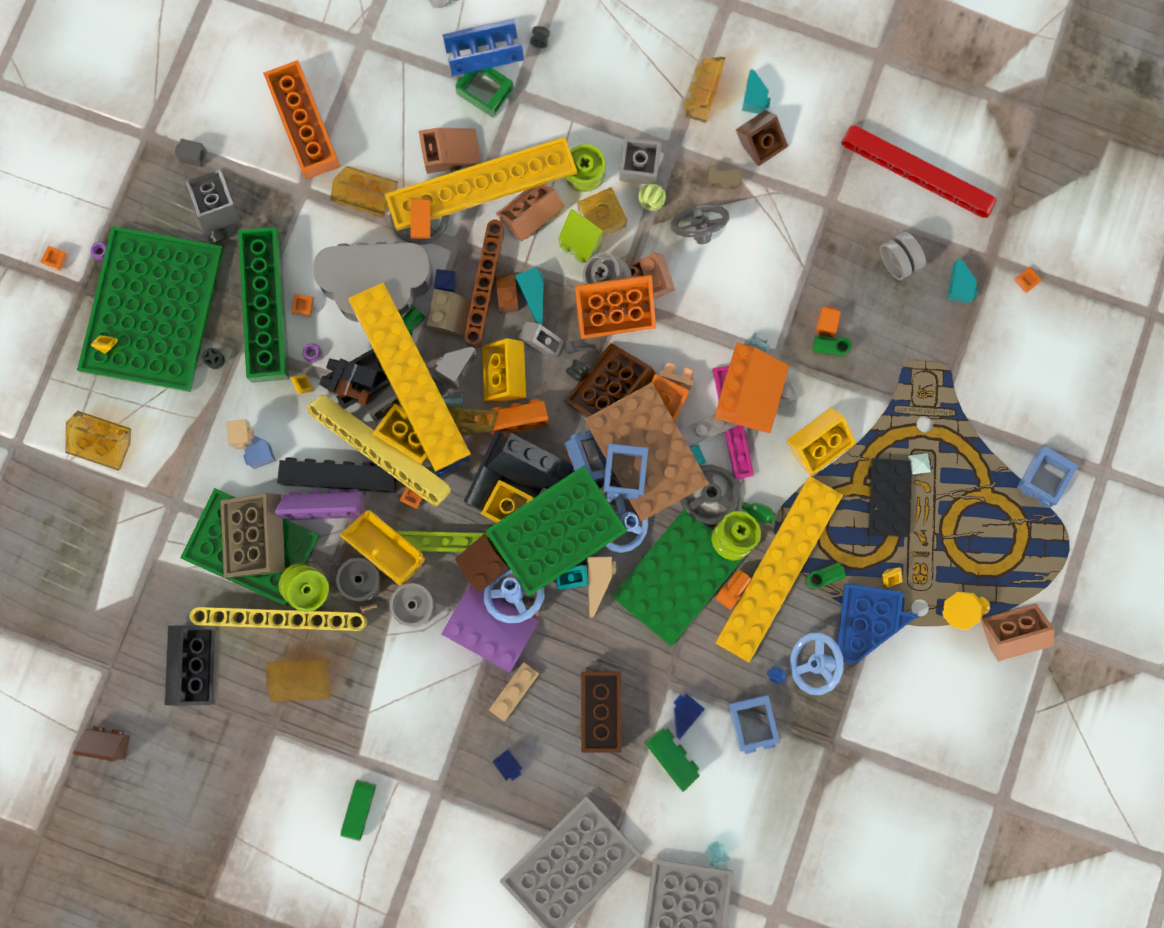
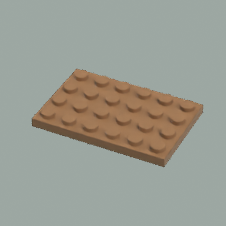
[584,383,709,522]

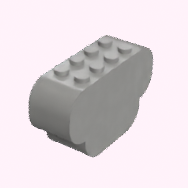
[313,241,433,322]

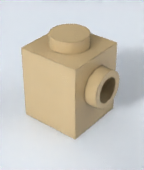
[226,419,255,450]

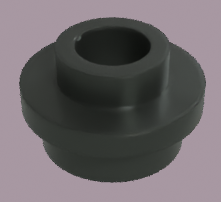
[207,229,226,244]

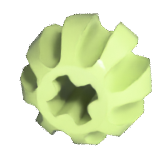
[638,183,666,211]

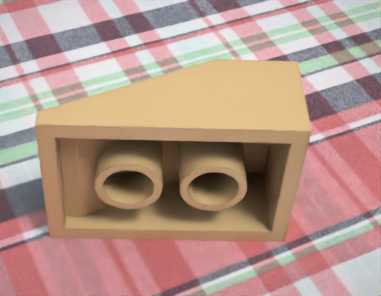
[587,557,616,619]

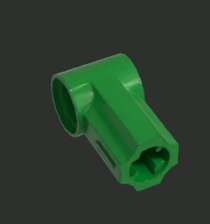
[402,306,426,336]
[812,336,852,358]
[805,562,846,590]

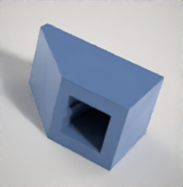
[243,435,276,469]

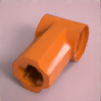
[715,569,752,610]

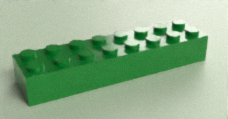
[238,227,289,383]

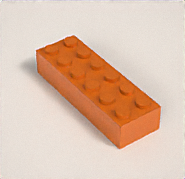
[263,60,341,180]

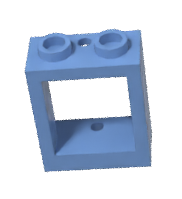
[564,431,615,482]
[603,444,648,500]
[1017,446,1078,507]
[728,695,780,754]

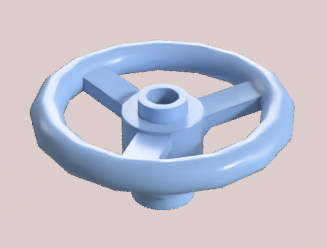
[605,494,649,553]
[484,567,544,623]
[790,632,843,695]

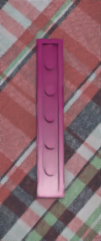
[712,366,754,480]

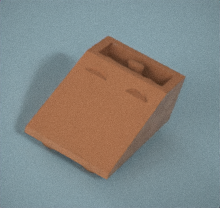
[419,128,481,174]
[628,253,675,299]

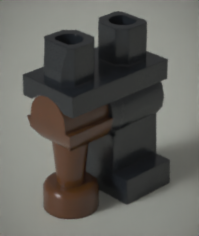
[319,358,379,406]

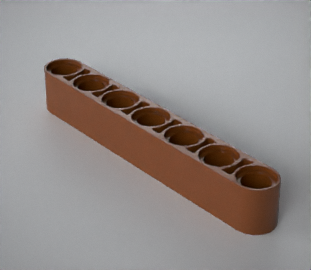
[465,219,504,348]

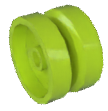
[565,144,605,192]
[711,511,761,561]
[279,563,329,612]

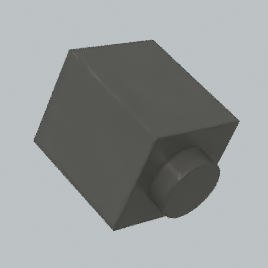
[175,138,207,168]

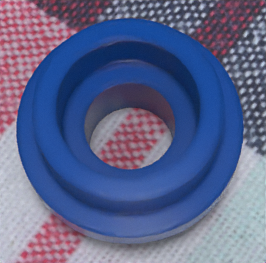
[767,666,786,684]

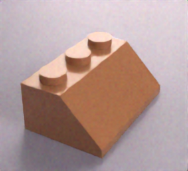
[496,184,565,241]
[981,604,1054,662]

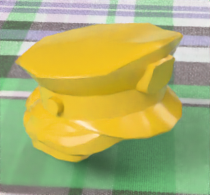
[942,592,990,630]

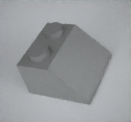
[435,347,478,389]

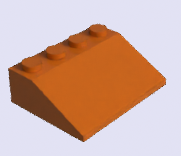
[575,275,656,339]
[715,342,789,434]

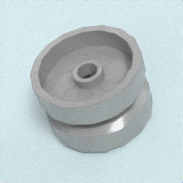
[879,231,926,281]
[583,252,631,284]
[390,583,435,627]

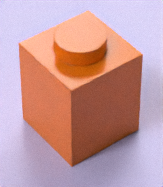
[815,306,841,337]

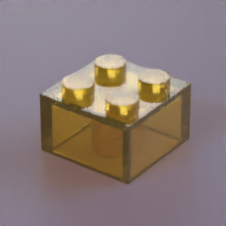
[577,187,627,237]

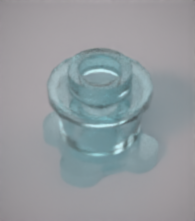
[748,333,770,353]
[444,392,464,412]
[705,841,730,867]

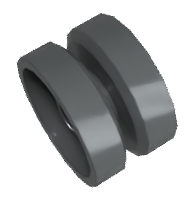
[336,558,383,602]

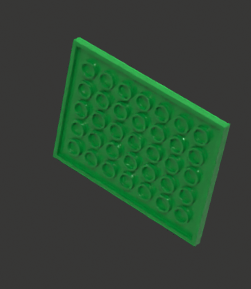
[77,226,224,392]

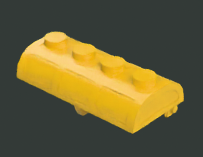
[340,510,425,586]

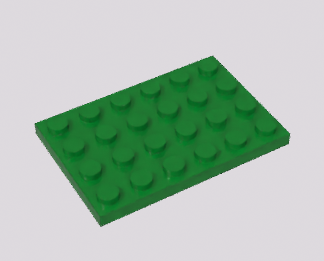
[486,466,627,596]
[180,488,320,606]
[611,508,744,647]

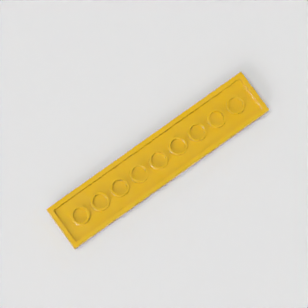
[385,137,577,231]
[348,282,471,472]
[715,476,843,663]

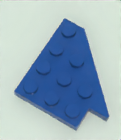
[837,584,918,664]

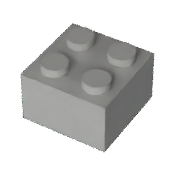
[619,137,661,184]

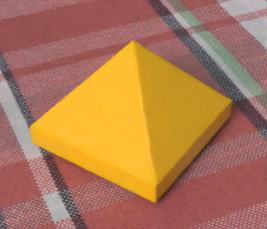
[91,335,118,354]
[291,374,314,394]
[882,567,903,589]

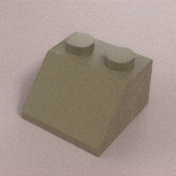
[427,289,472,337]

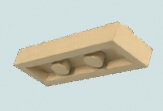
[489,662,539,722]

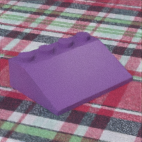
[275,489,364,521]
[441,585,539,673]

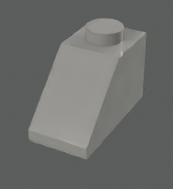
[518,322,565,358]

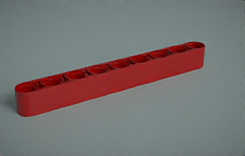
[841,125,997,218]

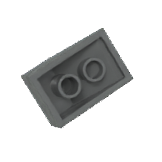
[186,169,241,233]

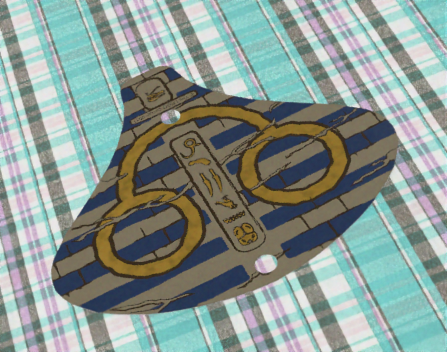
[774,360,1070,626]

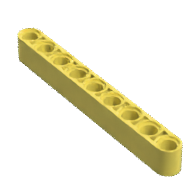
[307,394,451,506]
[190,607,367,631]

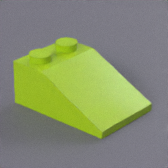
[558,209,603,264]

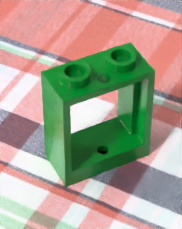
[455,68,514,118]

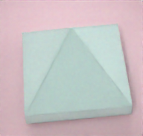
[908,453,931,475]

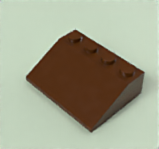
[564,343,656,418]

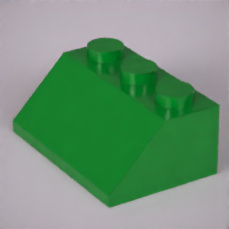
[644,727,700,792]

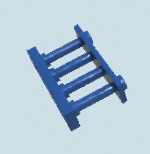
[442,19,524,76]

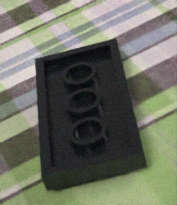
[868,458,910,538]

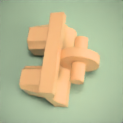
[660,362,694,390]

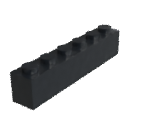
[277,457,397,493]

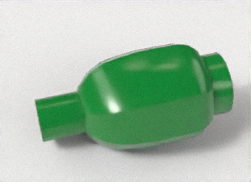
[741,502,776,524]

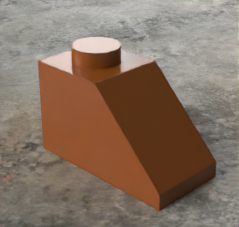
[496,274,519,313]

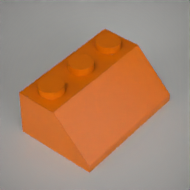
[488,399,549,436]

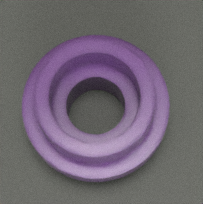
[90,242,107,261]
[302,343,322,363]

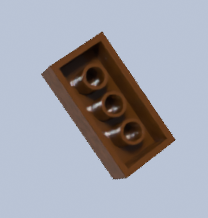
[581,672,621,753]

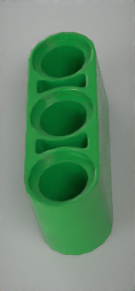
[340,779,376,842]

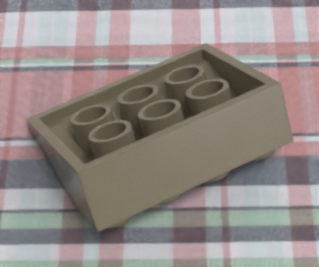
[221,493,285,578]

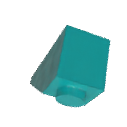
[515,267,546,326]

